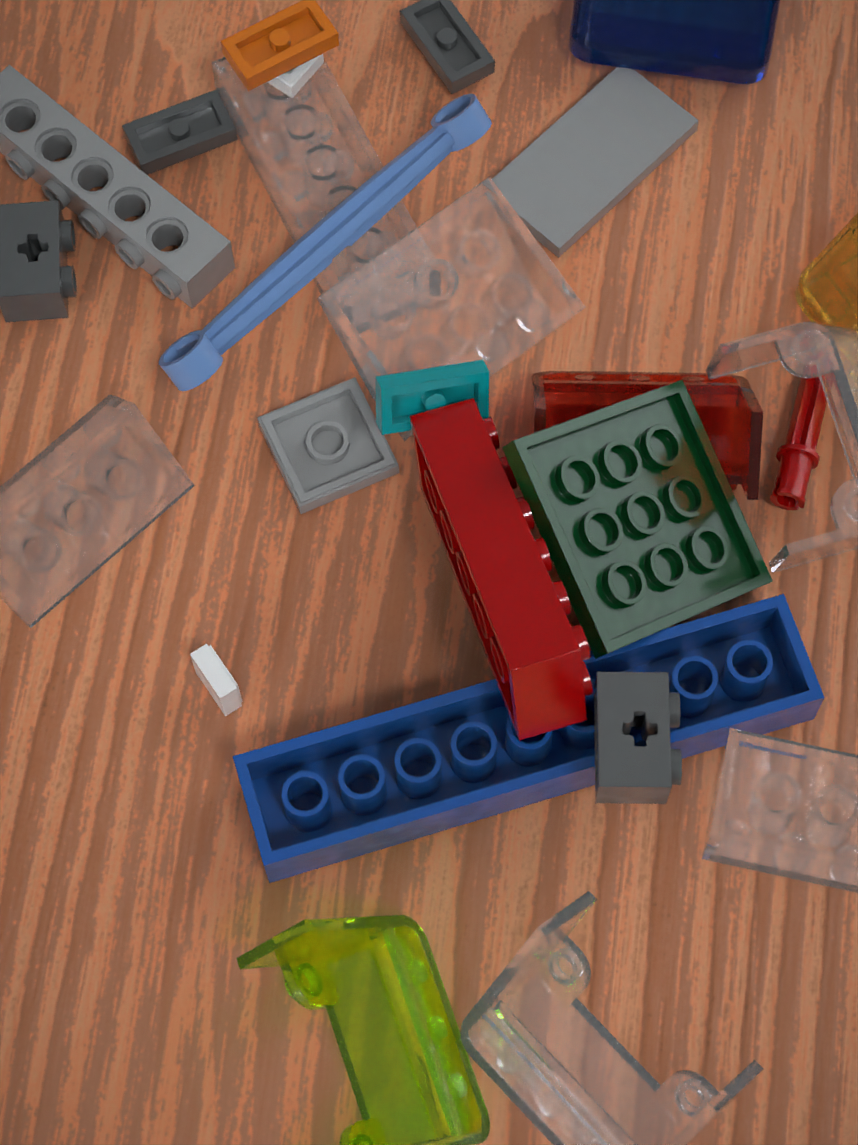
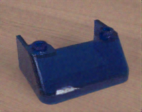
[569,0,780,84]

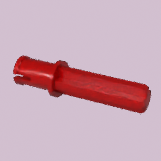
[770,359,833,511]

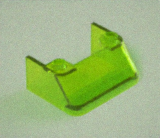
[236,915,490,1145]

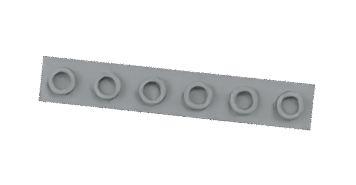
[0,65,235,309]

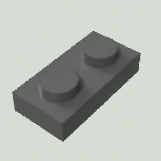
[400,0,495,94]
[122,89,238,175]

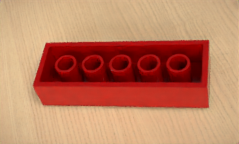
[410,398,593,740]

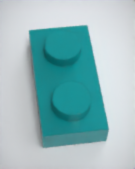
[375,360,490,435]

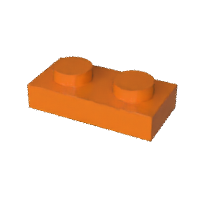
[221,0,339,91]

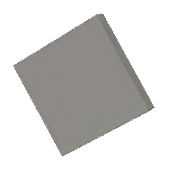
[257,377,399,514]

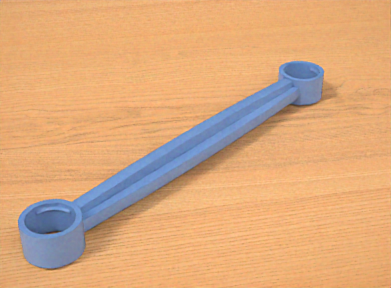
[159,94,492,391]

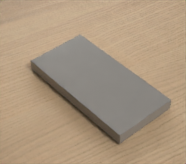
[484,61,699,258]

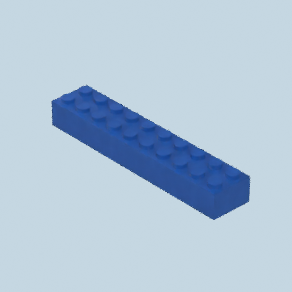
[233,594,825,883]

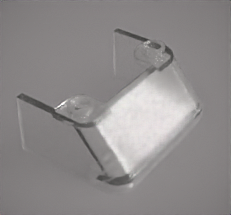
[706,322,858,573]
[460,891,763,1145]

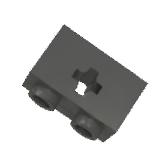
[0,200,77,322]
[594,672,682,804]

